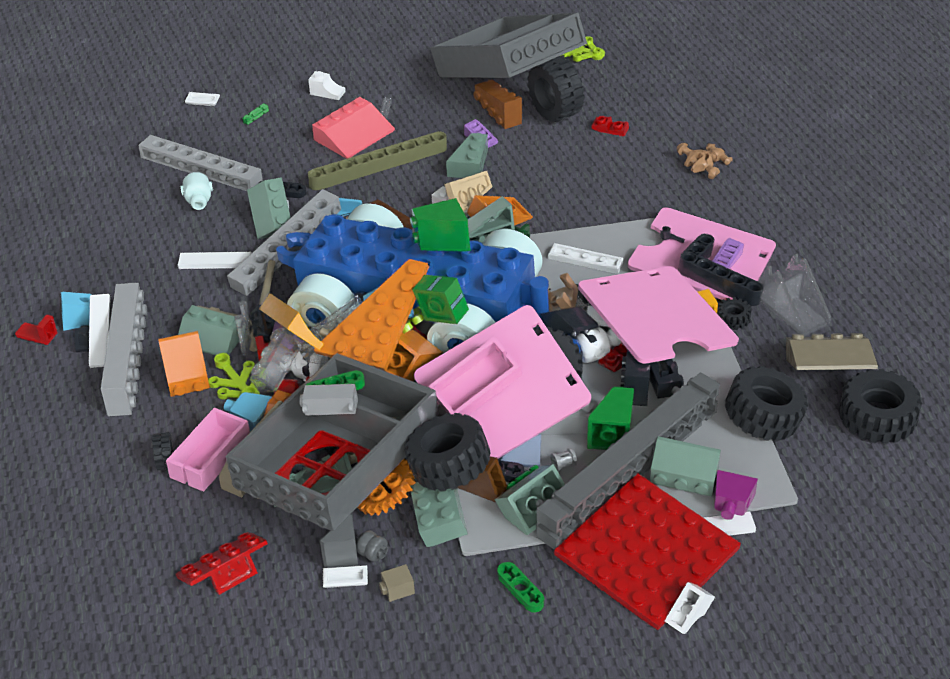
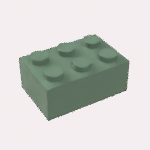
[410,482,468,547]

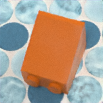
[386,330,443,381]

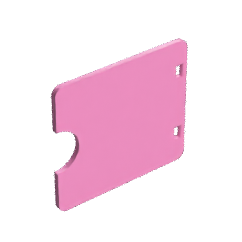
[628,208,776,301]
[578,266,739,363]
[414,305,591,459]

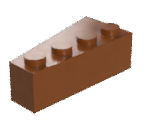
[474,80,522,129]

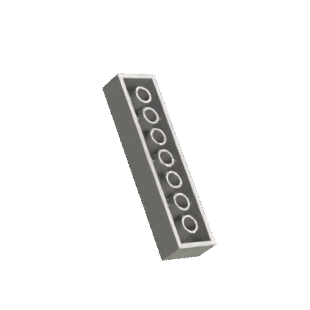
[101,283,147,416]

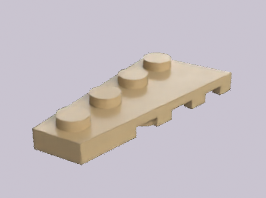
[444,171,492,212]

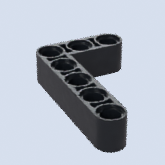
[678,233,764,306]

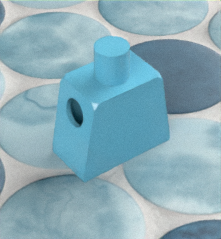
[61,292,91,331]
[224,392,272,432]

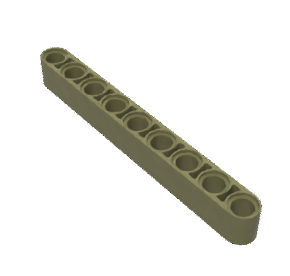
[308,132,447,190]

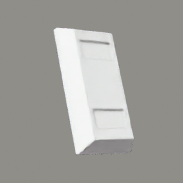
[185,92,220,106]
[323,565,368,588]

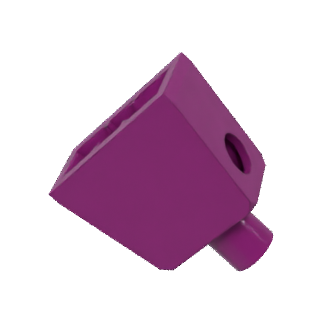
[714,470,758,520]

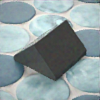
[320,514,358,568]

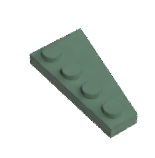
[274,453,352,507]

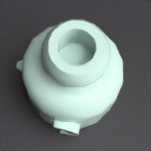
[181,172,213,210]

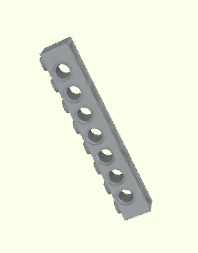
[139,135,263,191]
[227,189,341,296]

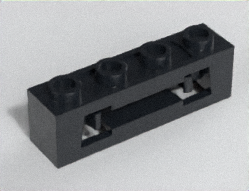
[649,358,684,399]

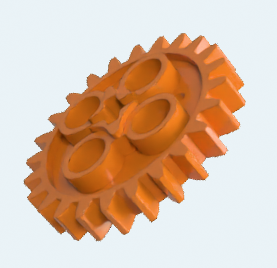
[358,458,416,516]

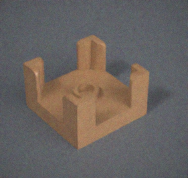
[548,273,578,312]

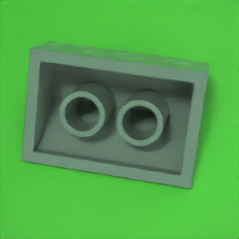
[247,177,291,239]
[178,305,245,355]
[650,436,721,497]
[495,464,565,535]

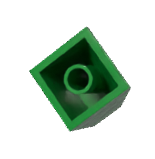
[410,198,471,251]
[587,387,634,450]

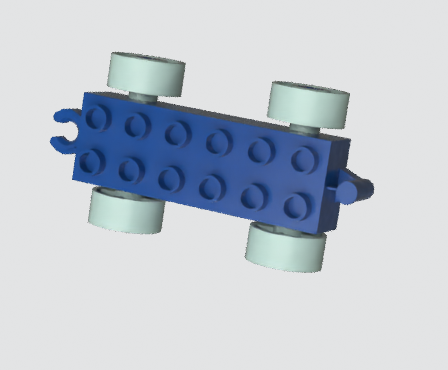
[276,204,549,354]

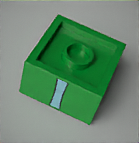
[412,275,469,324]

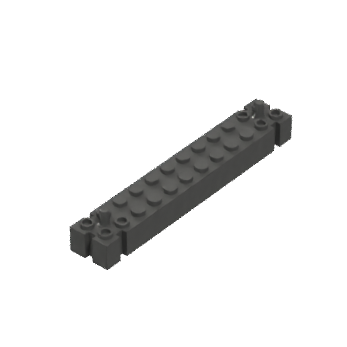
[536,372,720,550]

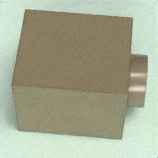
[379,564,415,602]

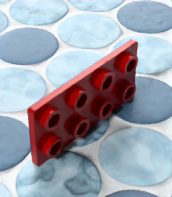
[176,532,268,595]

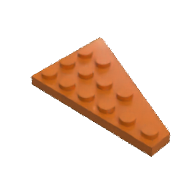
[314,259,429,371]

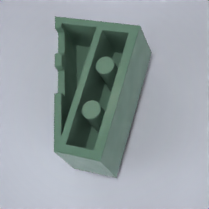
[446,133,488,178]
[468,196,515,243]

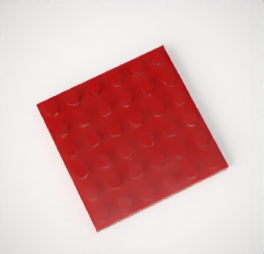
[554,473,741,630]

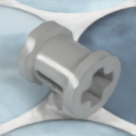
[550,448,577,471]

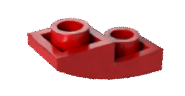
[591,116,629,136]
[598,342,627,372]

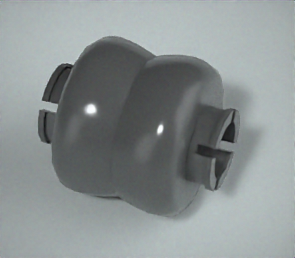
[356,530,388,562]

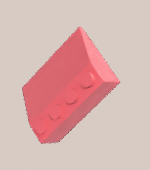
[312,97,395,159]

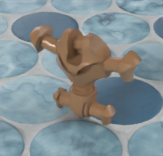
[677,143,732,180]

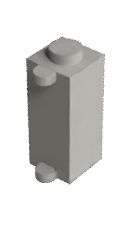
[300,384,358,415]

